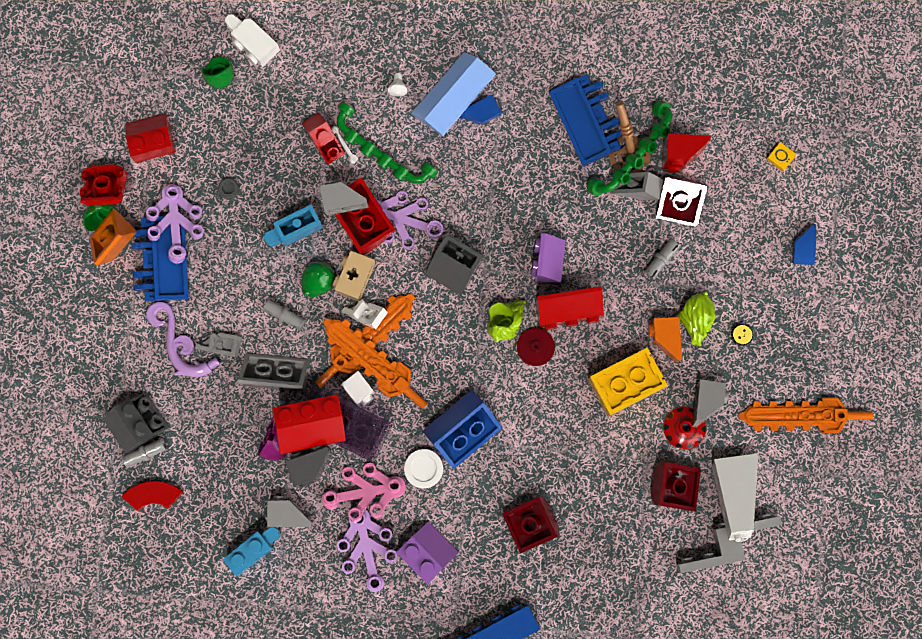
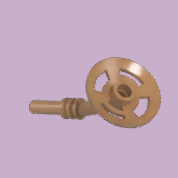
[609,101,651,173]

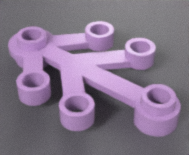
[146,184,204,264]
[377,191,443,250]
[337,510,398,592]

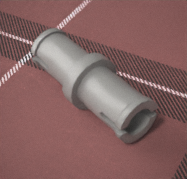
[644,239,680,280]
[262,299,306,331]
[122,438,168,468]

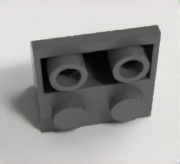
[425,234,483,296]
[103,392,170,454]
[285,446,333,488]

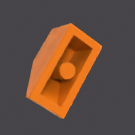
[648,317,682,362]

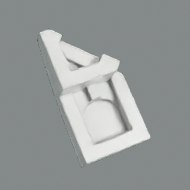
[342,299,388,329]

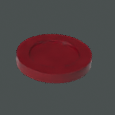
[517,328,555,366]

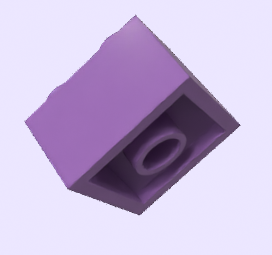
[396,521,459,584]

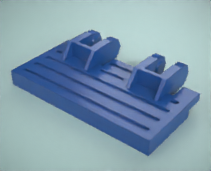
[549,74,622,167]
[131,216,189,302]

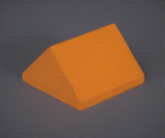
[89,209,137,266]

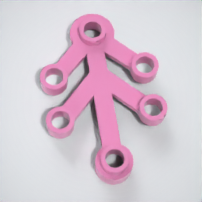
[322,463,406,523]

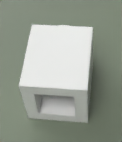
[341,371,375,406]

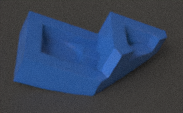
[459,95,502,125]
[792,224,816,265]

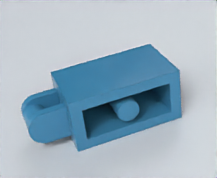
[264,204,323,247]
[223,527,281,577]

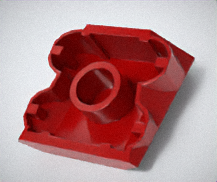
[79,164,128,206]

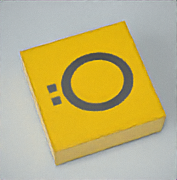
[767,142,797,172]

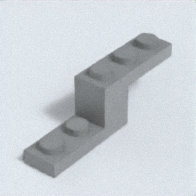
[676,513,782,573]

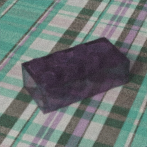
[305,385,393,464]

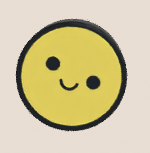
[731,324,753,346]

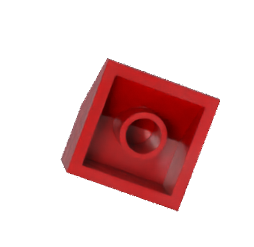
[126,113,176,163]
[662,134,711,173]

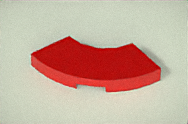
[121,482,183,511]

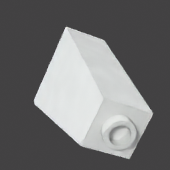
[712,454,758,542]

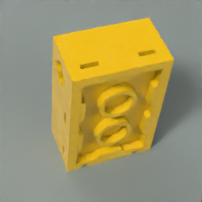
[588,347,668,417]

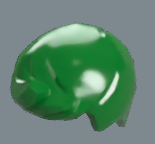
[202,56,234,89]
[83,204,119,231]
[301,261,337,298]

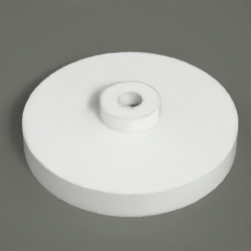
[404,449,443,488]

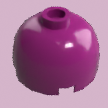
[257,418,293,461]

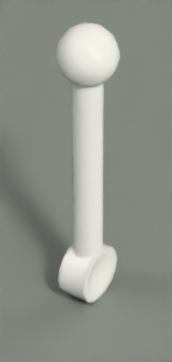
[331,126,358,164]

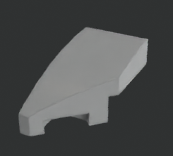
[195,333,242,358]

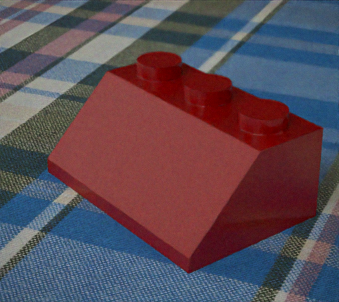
[334,177,396,256]
[535,286,604,331]
[272,394,346,455]

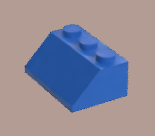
[422,390,502,469]

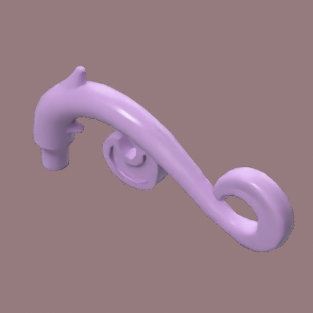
[146,302,220,377]

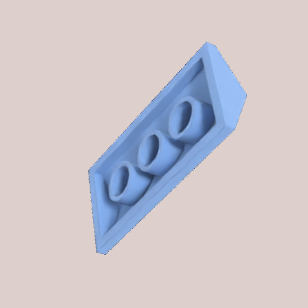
[411,52,496,136]

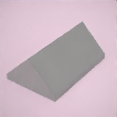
[238,353,309,392]

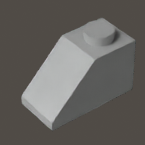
[612,172,664,201]
[320,180,369,215]
[693,379,729,427]
[267,496,313,527]

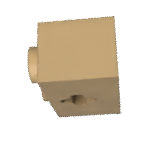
[333,251,375,301]

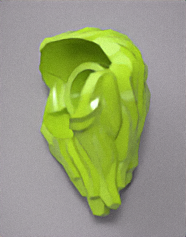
[678,291,715,346]
[487,298,526,342]

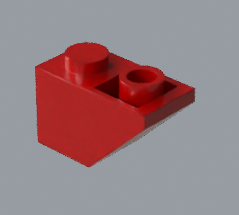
[301,113,345,165]

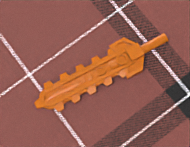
[315,293,415,388]
[323,318,428,409]
[738,398,873,433]

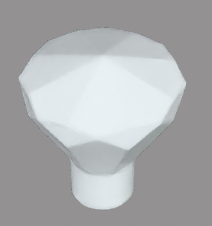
[388,73,407,96]

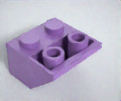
[531,233,566,286]

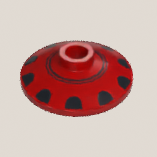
[663,407,706,450]

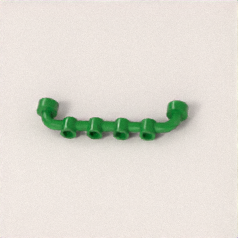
[337,101,438,184]
[587,101,673,196]

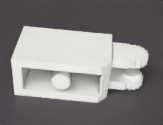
[225,14,280,67]

